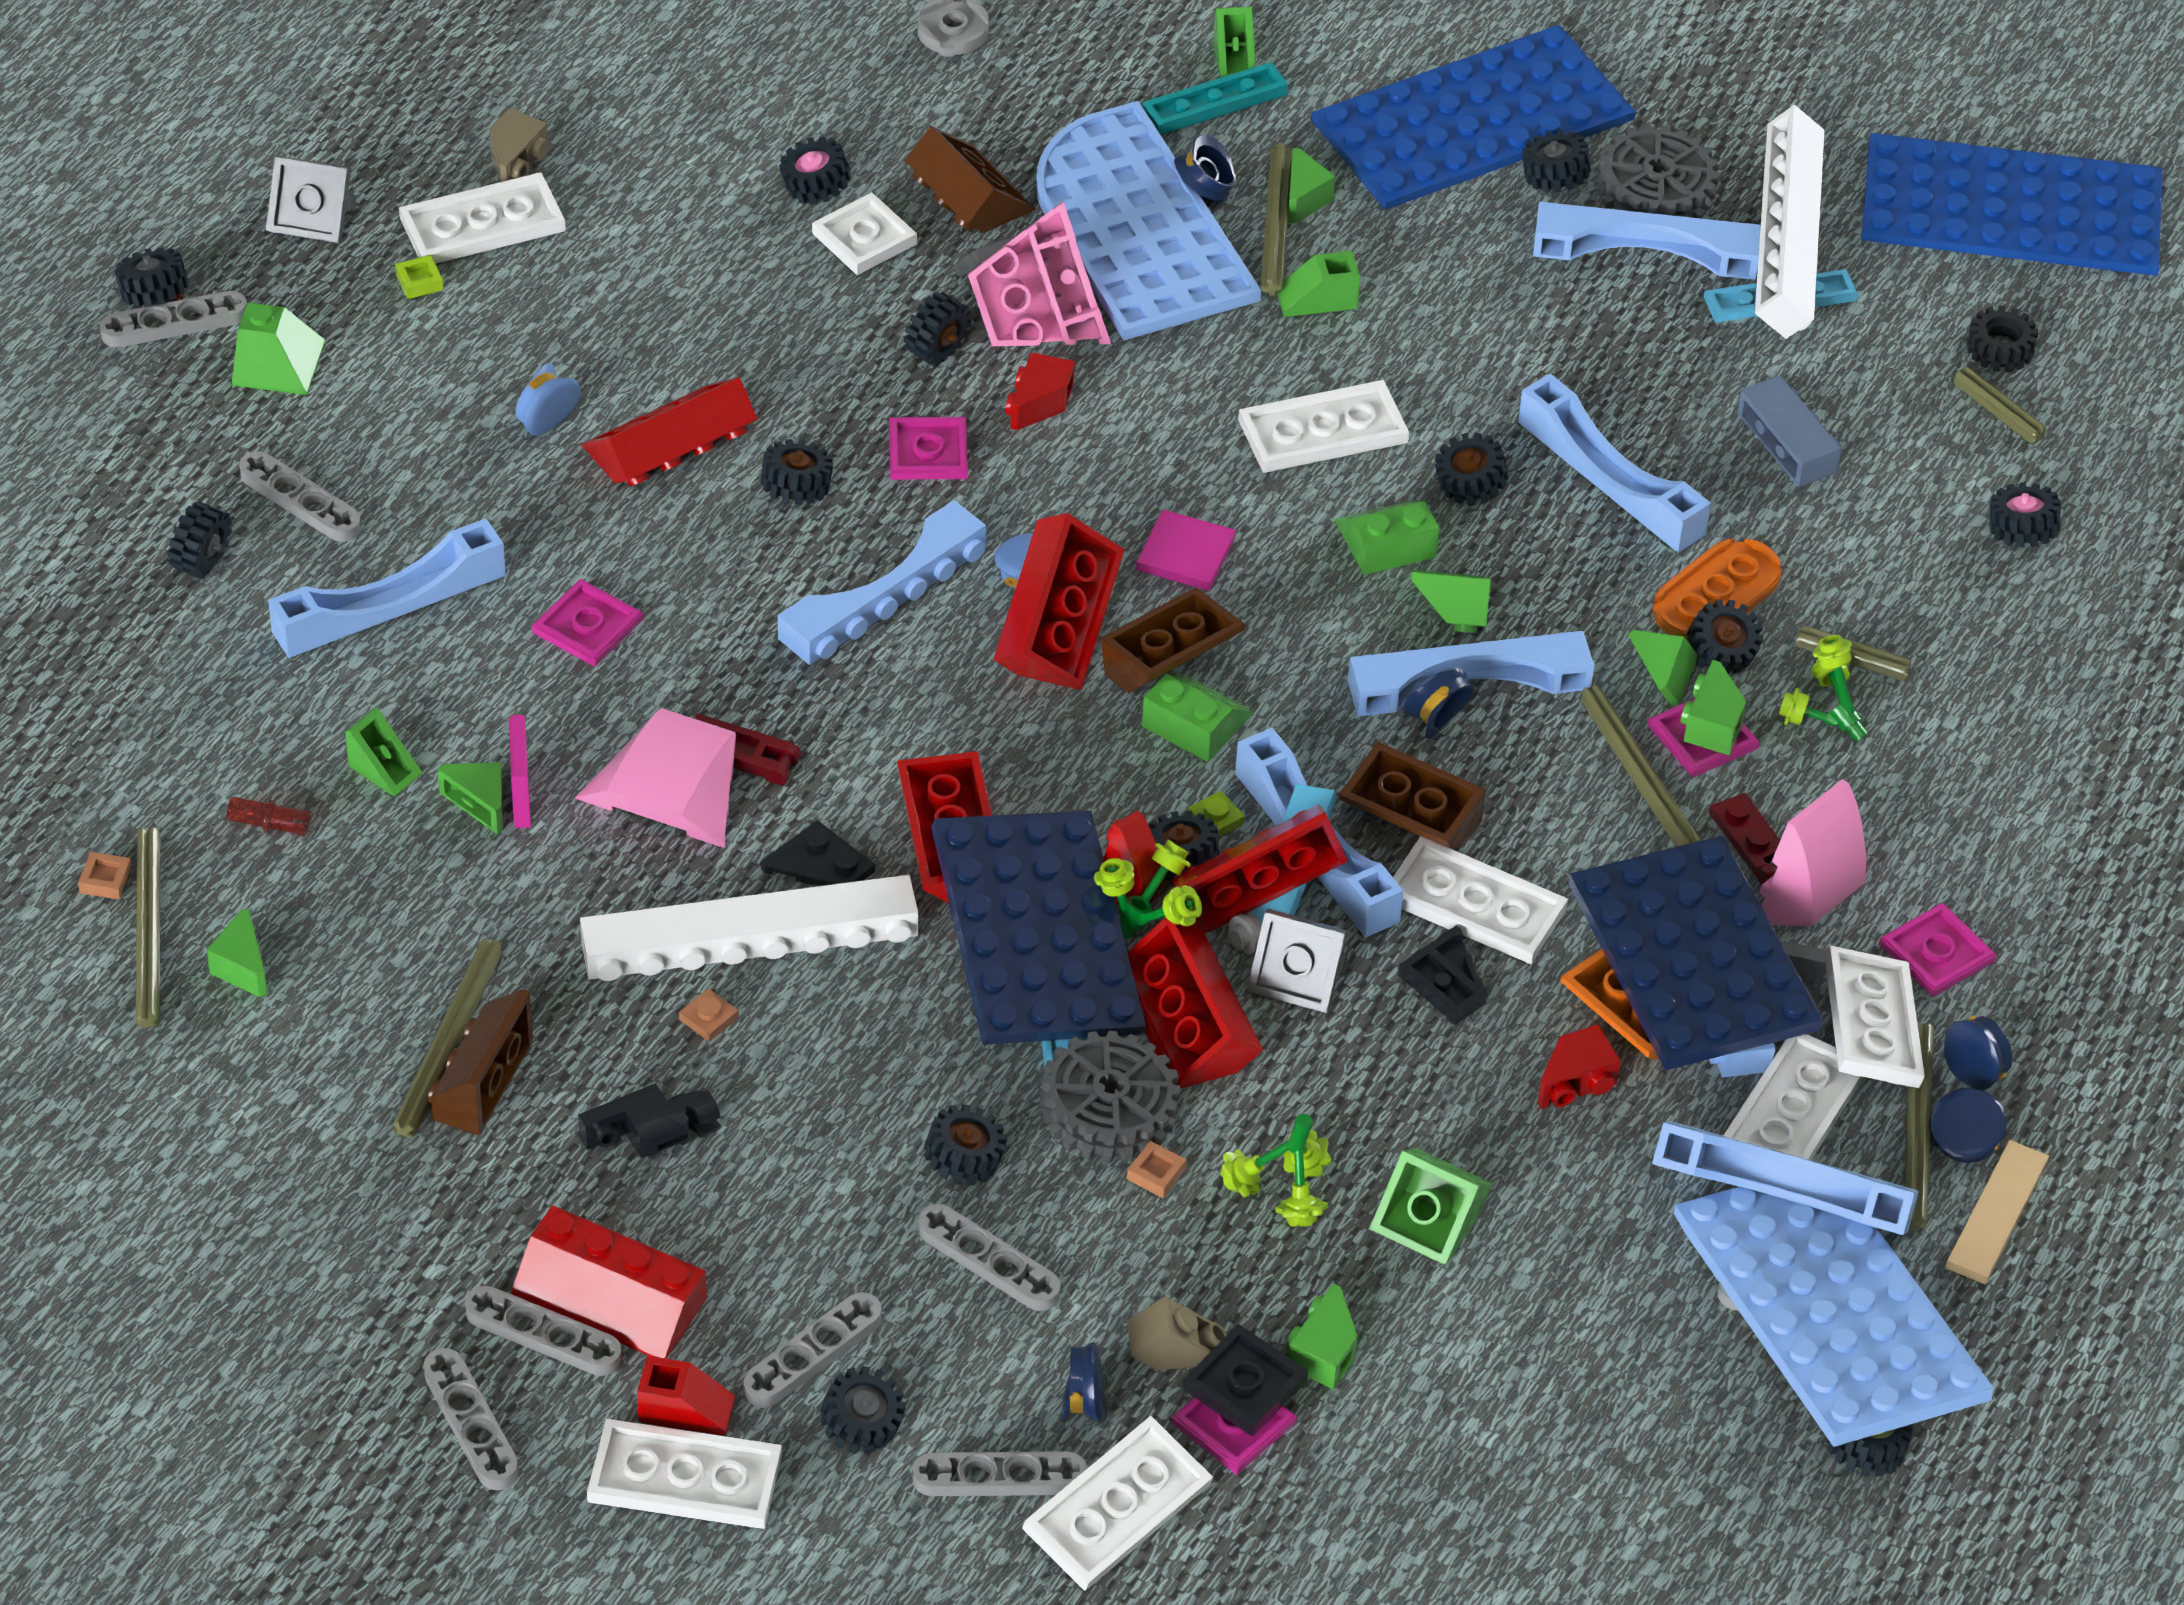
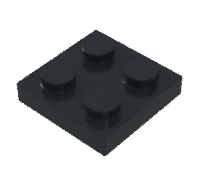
[1183,1324,1308,1437]

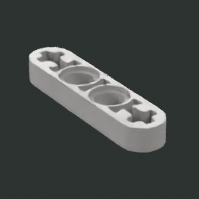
[100,291,247,347]
[239,451,361,542]
[918,1204,1061,1311]
[465,1286,622,1376]
[743,1292,882,1408]
[423,1348,519,1490]
[912,1451,1087,1496]

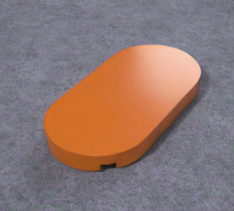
[1653,538,1782,639]

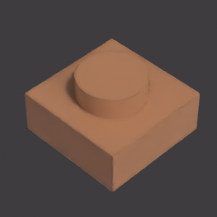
[78,852,132,900]
[679,988,739,1042]
[1127,1141,1187,1198]

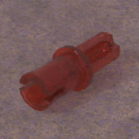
[227,797,311,837]

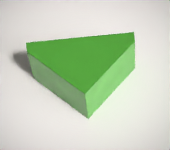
[1213,6,1255,78]
[1288,148,1335,223]
[1628,630,1698,706]
[345,707,423,797]
[437,762,503,834]
[207,909,267,997]

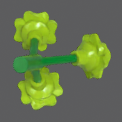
[1220,1114,1332,1227]

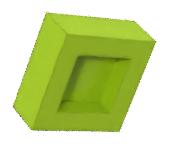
[395,255,443,299]
[1188,791,1245,837]

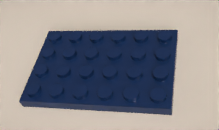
[931,811,1146,1045]
[1568,836,1823,1071]

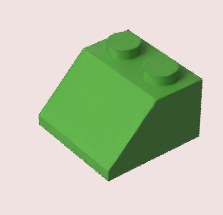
[1335,501,1439,575]
[1142,673,1253,762]
[1369,1148,1492,1265]

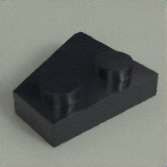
[761,820,875,886]
[1398,925,1487,1025]

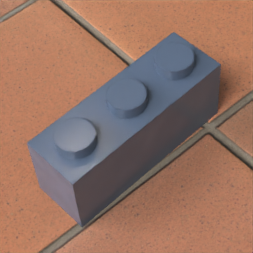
[1737,375,1842,487]

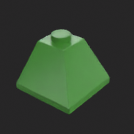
[232,302,325,395]
[1410,570,1491,633]

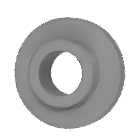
[1228,914,1262,955]

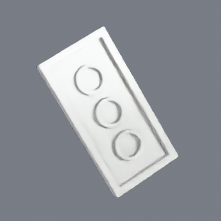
[399,172,566,264]
[1238,380,1409,473]
[1393,836,1568,964]
[1826,945,1925,1088]
[1723,1034,1864,1160]
[1022,1416,1213,1591]
[587,1419,782,1529]

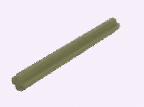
[1260,143,1292,296]
[1581,685,1701,847]
[136,827,161,1028]
[393,938,502,1137]
[1904,1022,1934,1230]

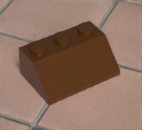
[905,126,1036,233]
[1101,587,1245,694]
[1339,741,1486,848]
[428,990,533,1135]

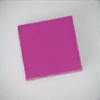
[889,417,968,480]
[1136,509,1236,591]
[532,579,644,667]
[1647,698,1760,778]
[509,715,531,828]
[1879,902,1997,997]
[1171,1397,1297,1475]

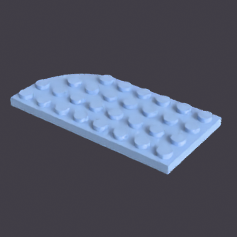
[1036,101,1261,341]
[1674,1187,1994,1447]

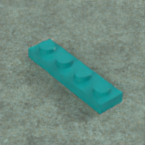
[1142,62,1288,135]

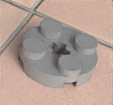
[918,0,988,57]

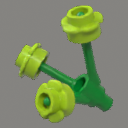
[1778,634,1869,743]
[1094,840,1202,939]

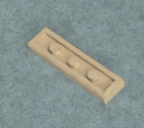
[1946,1140,2049,1285]

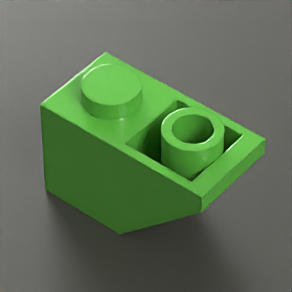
[1277,251,1360,317]
[1680,660,1746,756]
[1285,1283,1358,1390]

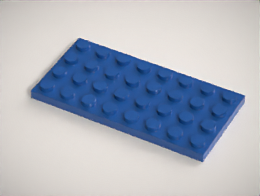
[1311,25,1636,210]
[1861,133,2162,276]

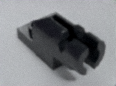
[578,1083,721,1158]

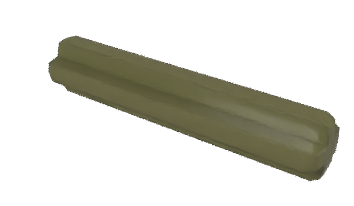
[1954,367,2046,444]
[1796,625,1911,681]

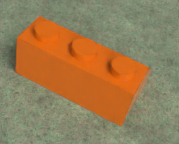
[1560,949,1659,1060]

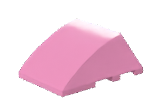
[967,201,1111,346]
[575,708,736,848]
[1759,779,1866,926]

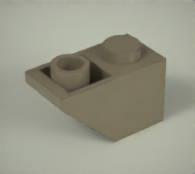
[489,108,550,182]
[1126,1296,1227,1370]

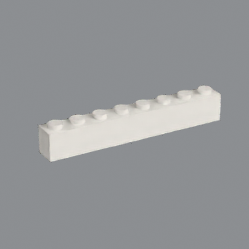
[1755,105,1824,339]
[580,874,918,981]

